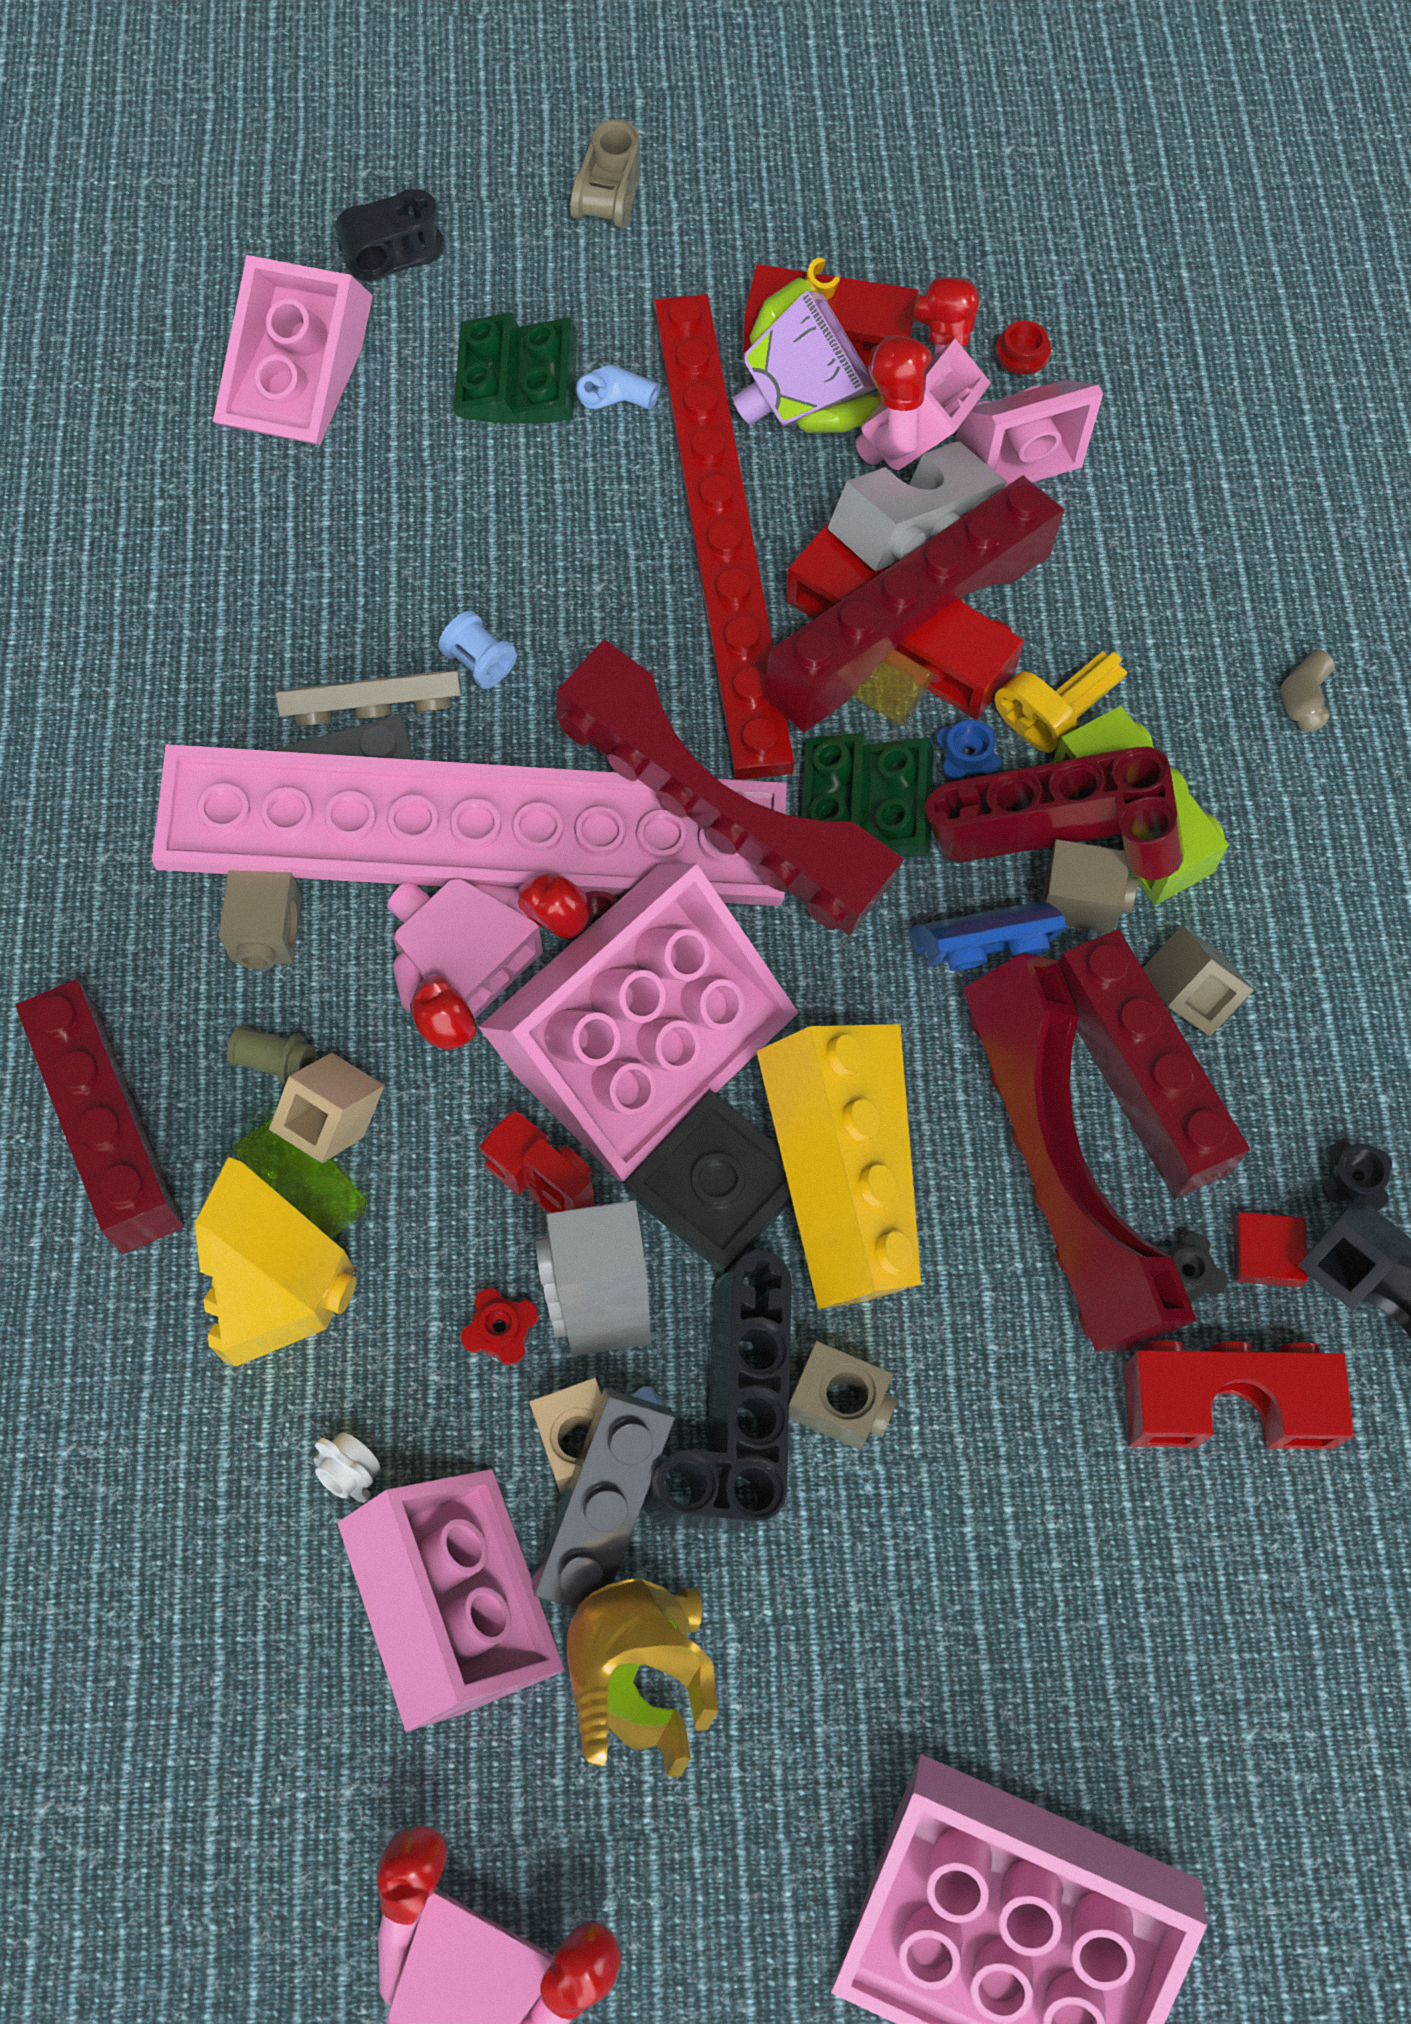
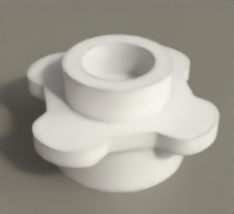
[313,1433,381,1503]

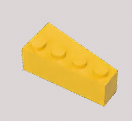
[756,1024,921,1309]

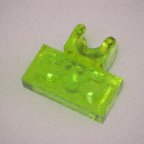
[233,1118,367,1239]

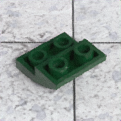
[453,312,578,424]
[801,732,934,857]

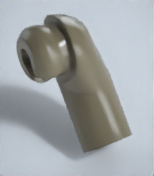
[1280,650,1335,732]

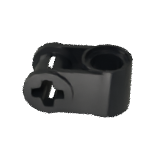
[335,189,445,281]

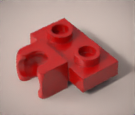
[479,1110,595,1213]

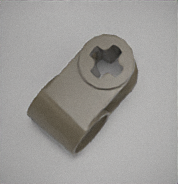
[571,119,641,229]

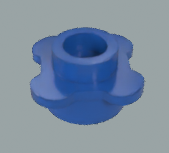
[936,720,1001,780]

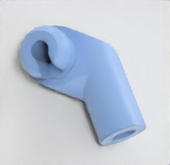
[576,365,660,410]

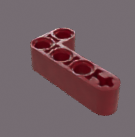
[925,746,1184,880]

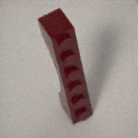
[763,475,1065,733]
[556,639,904,936]
[963,953,1197,1352]

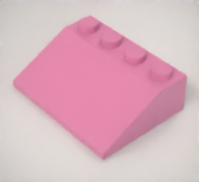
[478,863,799,1182]
[831,1754,1207,2024]

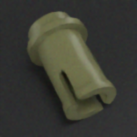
[227,1025,316,1084]

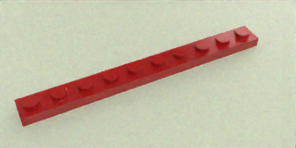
[654,294,794,780]

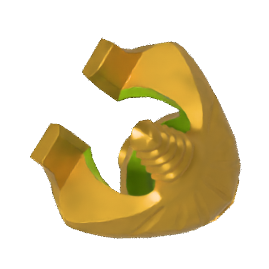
[567,1578,719,1777]

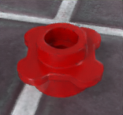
[461,1288,538,1365]

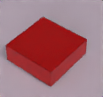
[1234,1212,1308,1288]

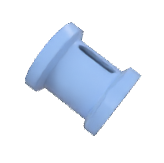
[438,611,517,689]

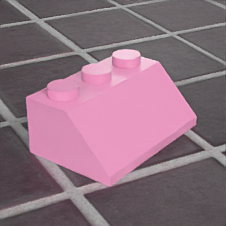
[337,1469,564,1732]

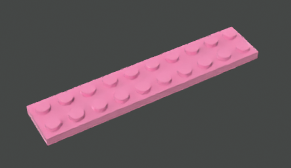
[152,744,787,906]

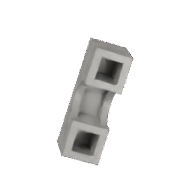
[827,441,1007,571]

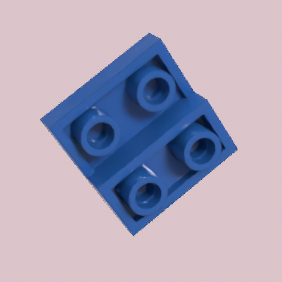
[908,901,1067,971]

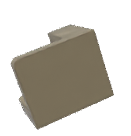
[1143,924,1254,1037]

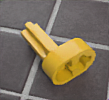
[995,651,1127,753]

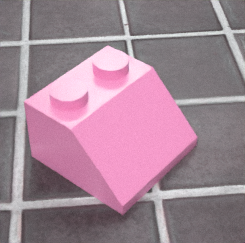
[955,380,1103,488]

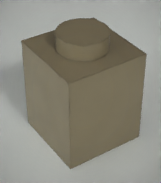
[1041,839,1138,933]

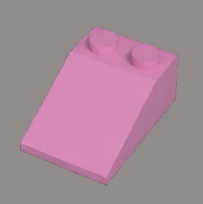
[213,255,373,445]

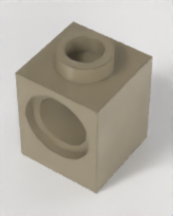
[218,870,302,970]
[789,1341,898,1451]

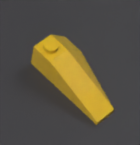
[194,1157,357,1367]

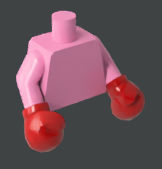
[856,277,991,470]
[387,874,590,1050]
[377,1825,622,2024]

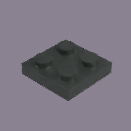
[625,1091,792,1274]

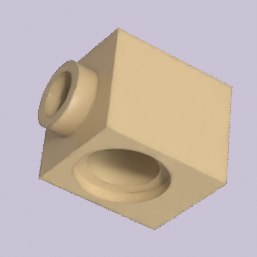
[529,1378,602,1493]

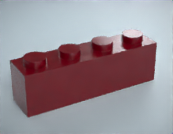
[1059,929,1250,1200]
[15,979,185,1255]

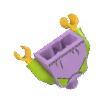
[733,258,882,433]

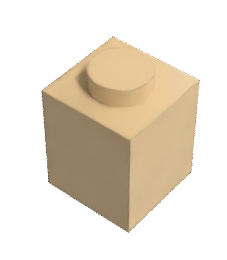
[269,1053,385,1163]

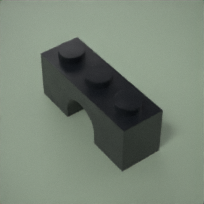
[1298,1195,1411,1359]

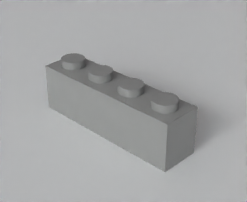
[535,1200,651,1357]

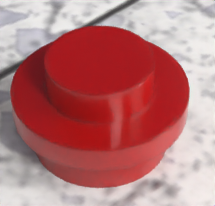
[995,320,1051,375]

